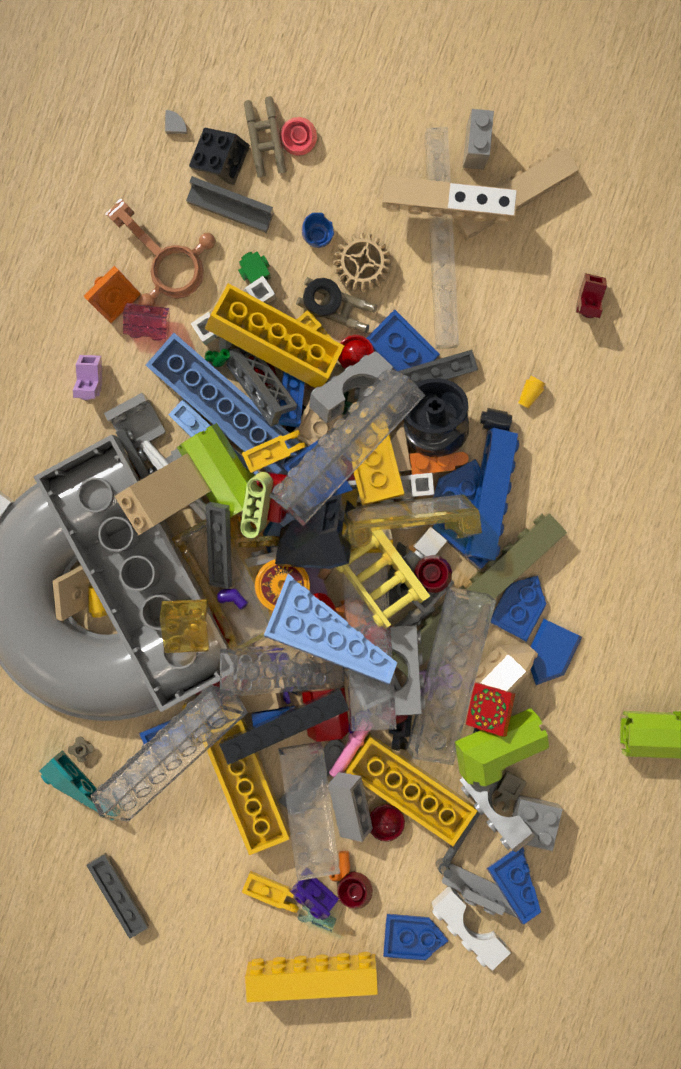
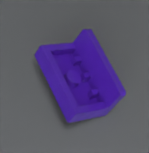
[290,870,339,920]

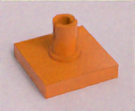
[84,266,141,324]

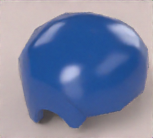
[302,213,334,248]

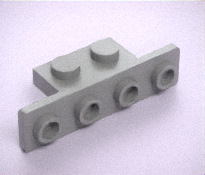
[442,863,517,918]

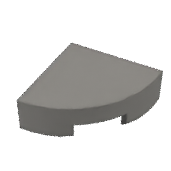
[165,110,187,134]

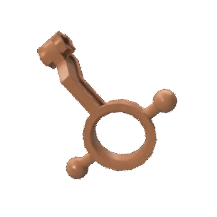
[106,199,216,310]

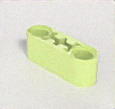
[240,472,273,538]

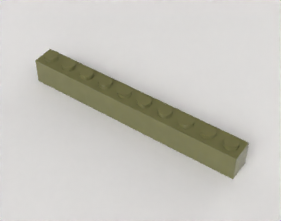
[390,513,567,677]

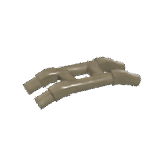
[244,96,287,177]
[296,277,377,333]

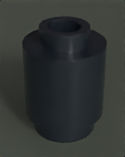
[480,408,512,431]

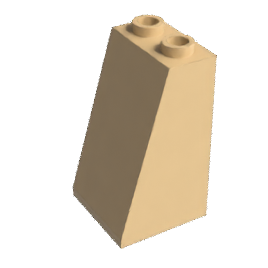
[114,453,211,535]

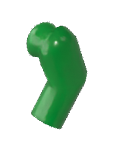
[204,349,230,367]

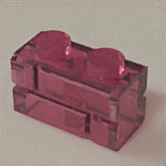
[123,303,170,341]

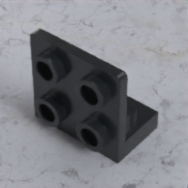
[189,128,250,185]

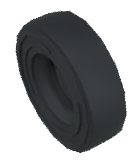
[303,278,342,317]

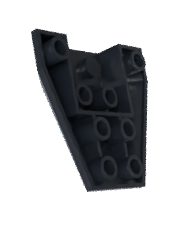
[275,489,358,569]

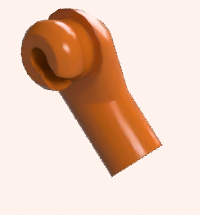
[329,851,350,882]

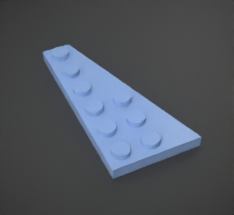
[264,574,397,685]

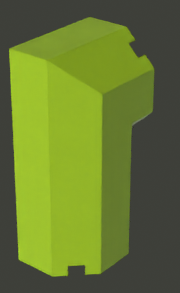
[177,423,255,518]
[455,708,549,787]
[620,711,681,759]

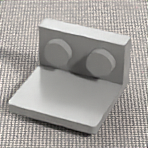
[104,393,166,448]

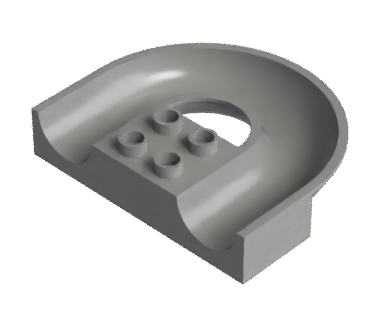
[0,435,243,721]

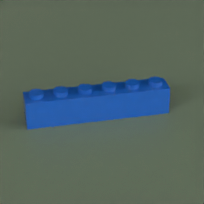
[464,428,519,561]

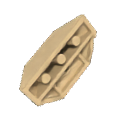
[466,643,538,706]

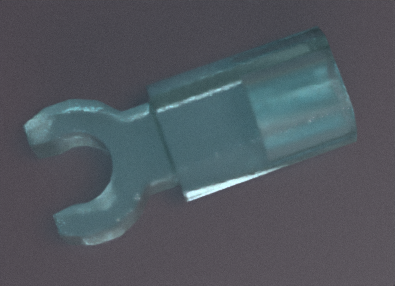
[297,905,336,932]

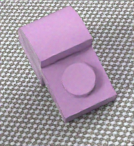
[73,355,102,400]

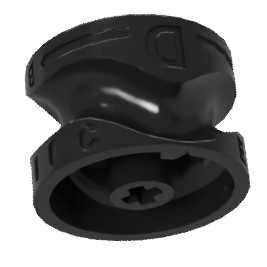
[402,378,469,457]

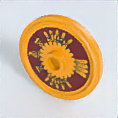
[255,559,310,611]

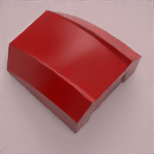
[302,686,349,742]

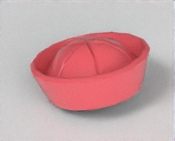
[280,117,317,156]

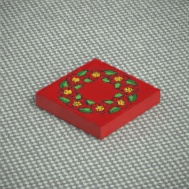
[465,682,516,737]

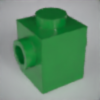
[238,252,271,284]

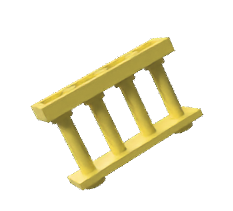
[335,524,430,629]

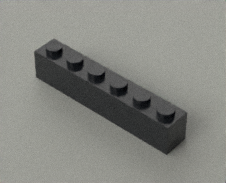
[219,687,349,765]

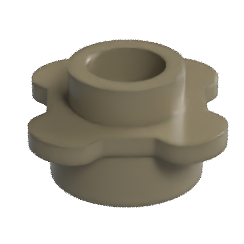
[68,736,94,762]

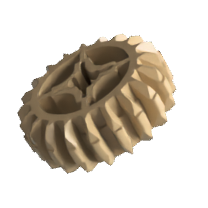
[333,233,391,292]

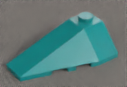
[39,750,119,821]

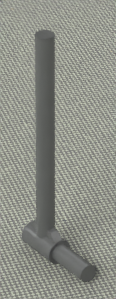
[436,778,502,878]

